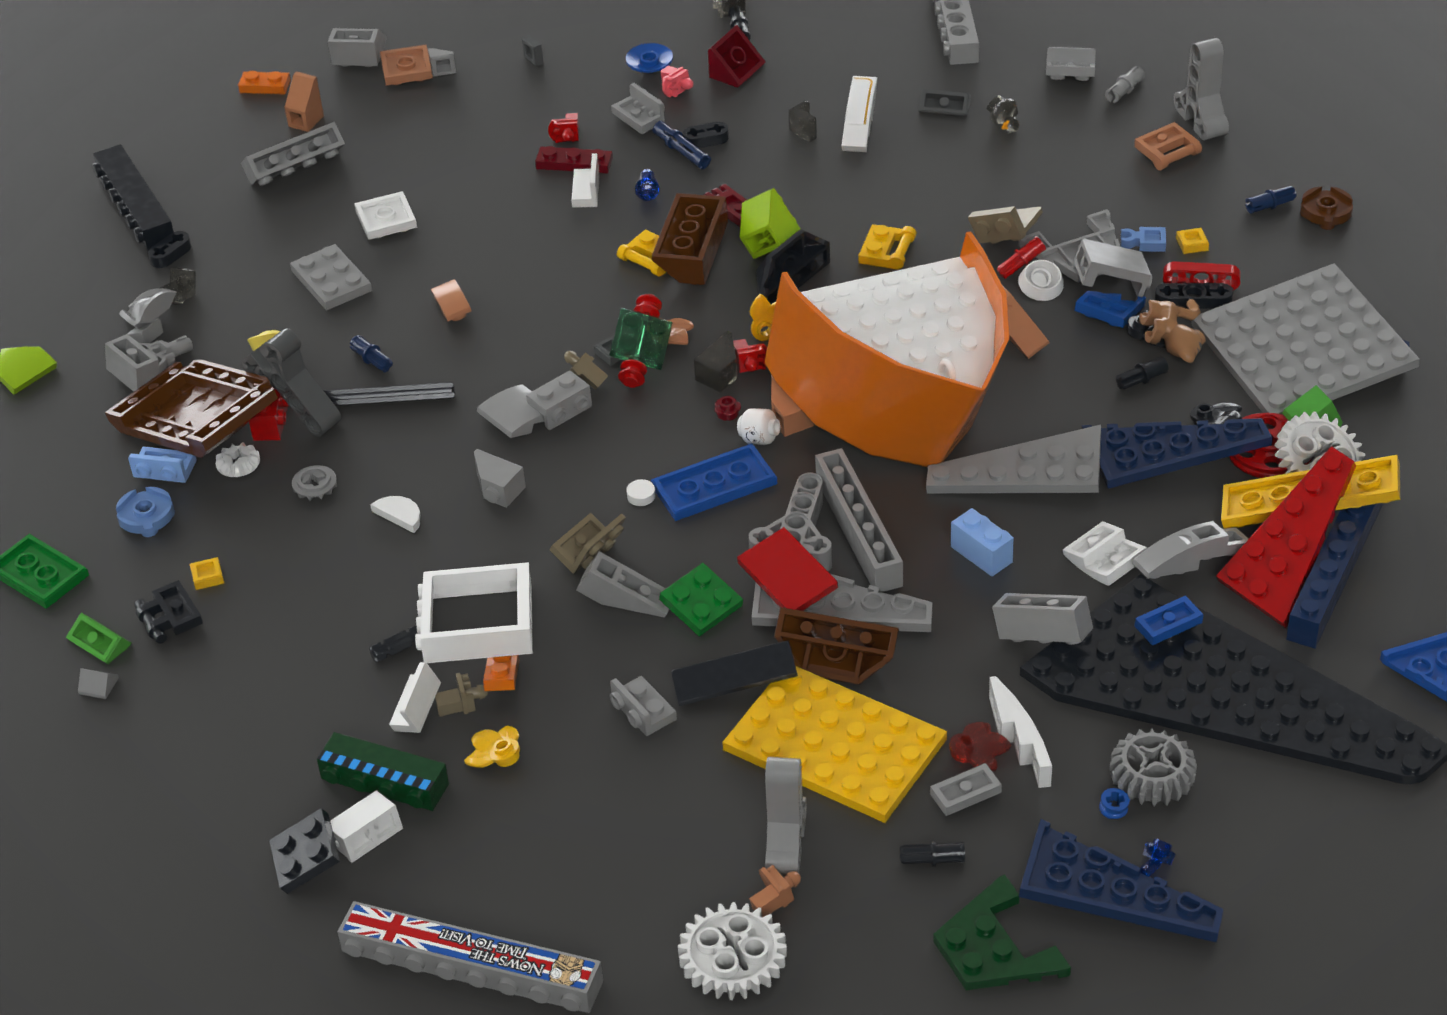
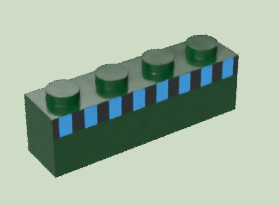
[317,732,449,811]

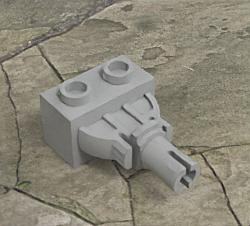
[105,334,193,392]

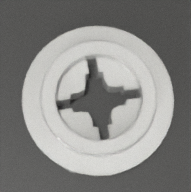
[215,442,260,477]

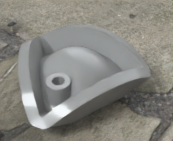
[119,288,177,328]

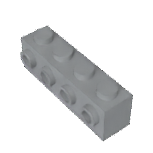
[241,121,345,186]

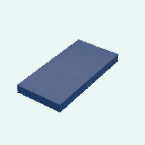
[651,443,777,521]

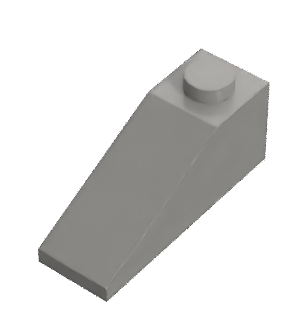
[576,551,669,618]

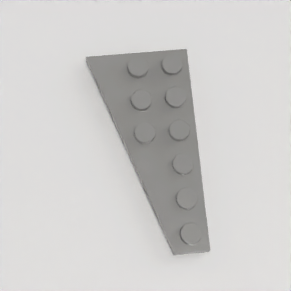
[926,425,1101,494]
[752,574,932,632]

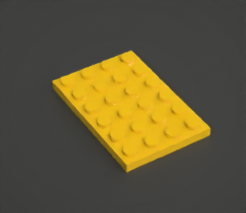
[722,666,947,823]

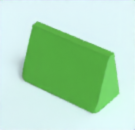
[66,613,132,664]

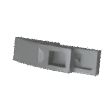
[1133,521,1248,579]

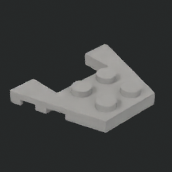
[1018,209,1120,283]

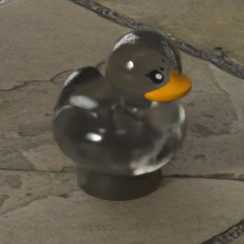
[986,95,1020,134]

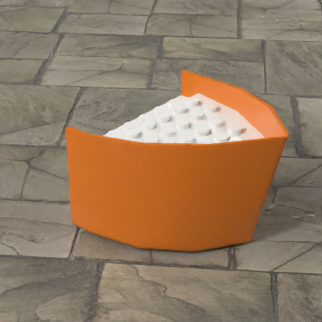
[765,231,1009,467]

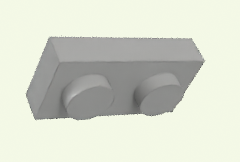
[930,763,1002,816]

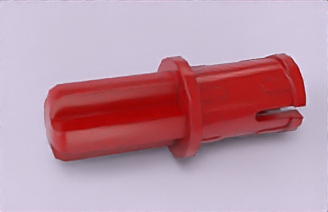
[997,236,1046,279]

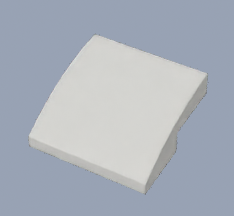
[1063,521,1147,586]

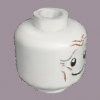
[737,408,781,445]

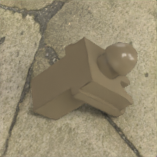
[564,351,608,390]
[435,672,488,717]

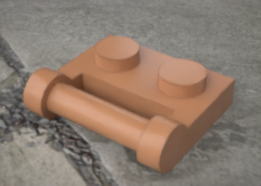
[1134,122,1202,170]

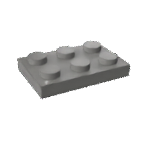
[290,244,372,311]

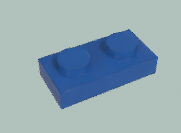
[1135,596,1203,645]

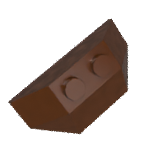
[774,607,899,685]

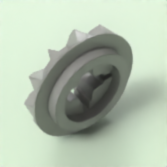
[292,465,337,501]

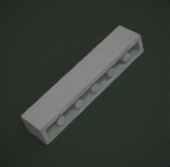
[815,448,903,592]

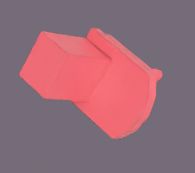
[660,66,693,98]

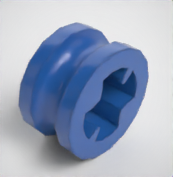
[1099,788,1130,819]

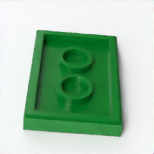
[0,533,89,609]

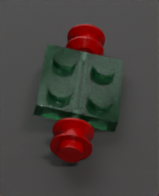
[609,294,673,388]

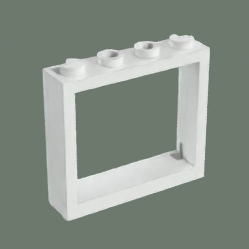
[415,562,533,663]

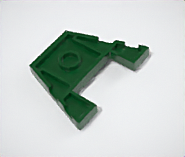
[933,874,1071,990]

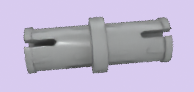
[1105,66,1145,103]

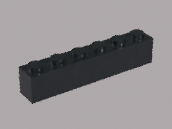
[92,144,174,251]

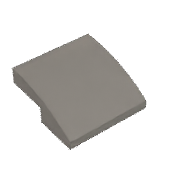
[477,384,544,438]

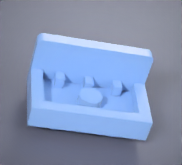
[128,446,197,483]

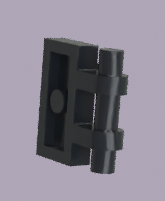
[134,580,203,644]

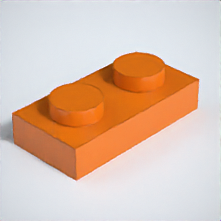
[238,71,291,94]
[483,655,519,691]

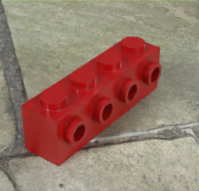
[249,388,289,441]

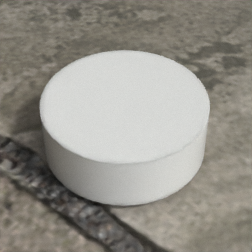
[627,479,655,506]

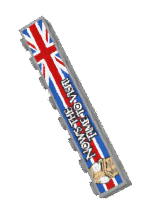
[337,901,603,1013]

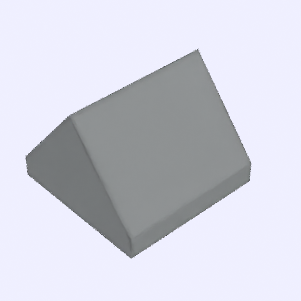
[78,668,119,699]

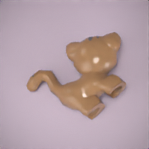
[1139,299,1206,363]

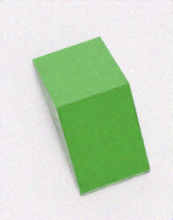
[1282,385,1343,427]

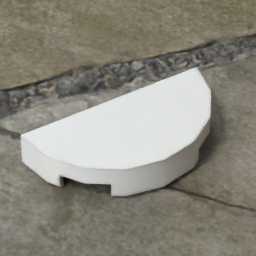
[370,496,421,533]

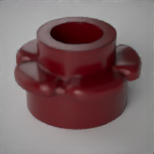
[714,396,741,421]

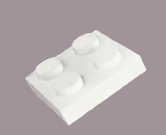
[354,191,417,240]

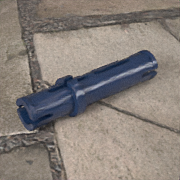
[653,120,711,169]

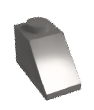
[474,449,526,508]

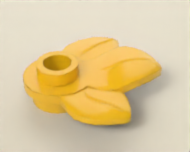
[750,294,776,341]
[464,726,520,768]

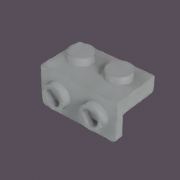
[1046,47,1096,81]
[611,83,665,134]
[526,370,592,430]

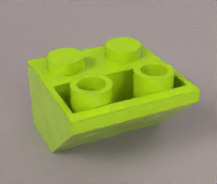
[740,188,800,259]

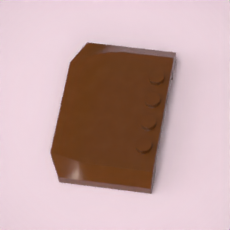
[105,359,278,458]

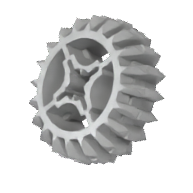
[1110,728,1197,807]

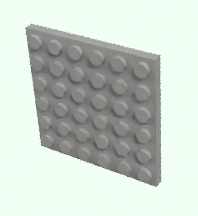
[1192,263,1420,415]

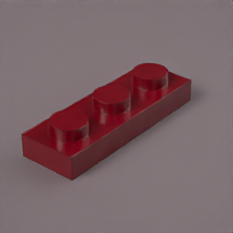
[535,146,613,174]

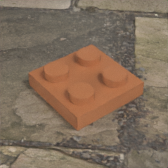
[380,45,433,85]

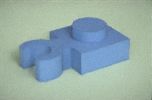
[1121,227,1166,252]

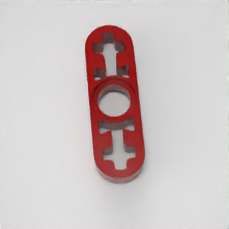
[1163,261,1241,290]

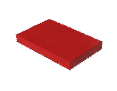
[737,527,838,611]

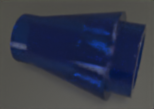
[635,169,660,201]

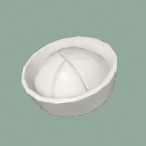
[1018,260,1064,301]

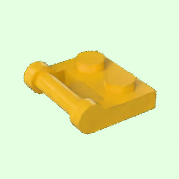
[858,224,917,270]
[617,229,666,277]

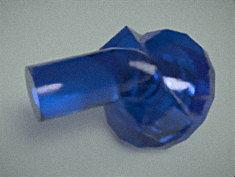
[1140,838,1176,877]

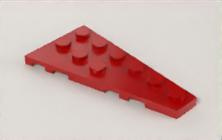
[1216,446,1356,628]

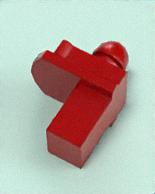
[548,113,579,143]
[732,339,767,373]

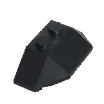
[756,229,830,304]

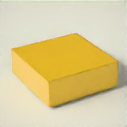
[1176,228,1209,254]
[190,557,224,590]

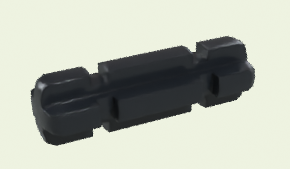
[369,625,418,662]

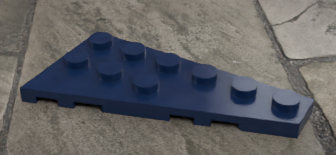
[1082,418,1272,489]
[1019,819,1224,943]

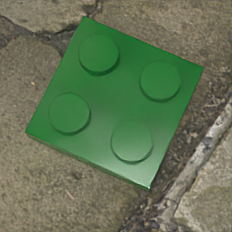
[659,563,743,637]

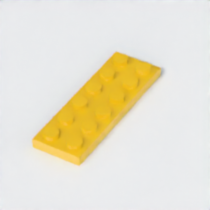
[1221,455,1400,529]

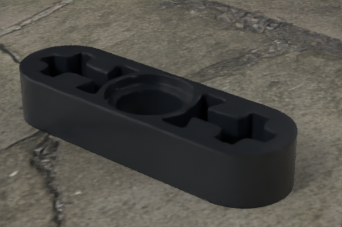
[1155,283,1233,309]

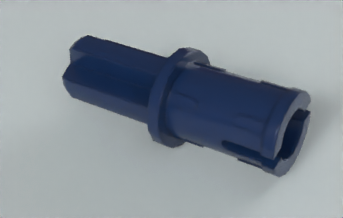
[1245,186,1297,214]
[350,335,393,372]

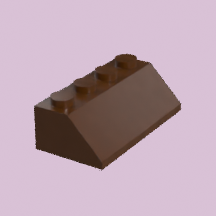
[651,193,728,285]

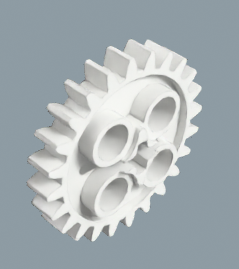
[1274,412,1365,474]
[678,902,787,1000]

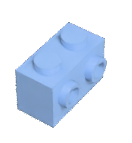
[951,508,1014,576]

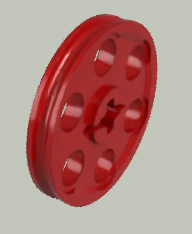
[1229,413,1312,478]

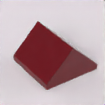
[708,25,766,88]

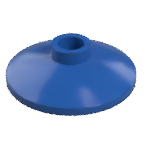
[626,43,673,73]

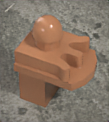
[749,865,801,918]

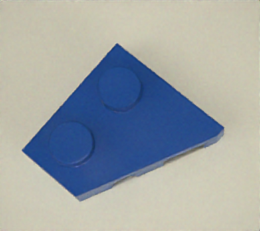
[1074,291,1146,328]

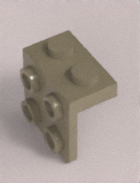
[968,206,1043,244]
[550,513,626,574]

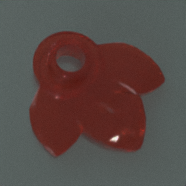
[949,722,1011,771]

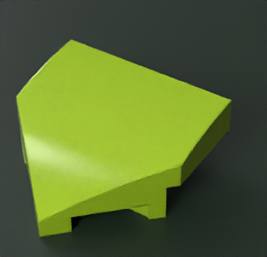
[0,346,57,395]

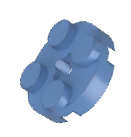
[116,487,175,537]

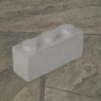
[992,593,1093,645]

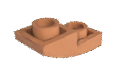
[431,279,472,321]

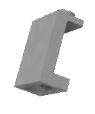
[1074,238,1152,297]

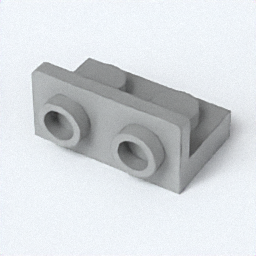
[609,675,677,736]

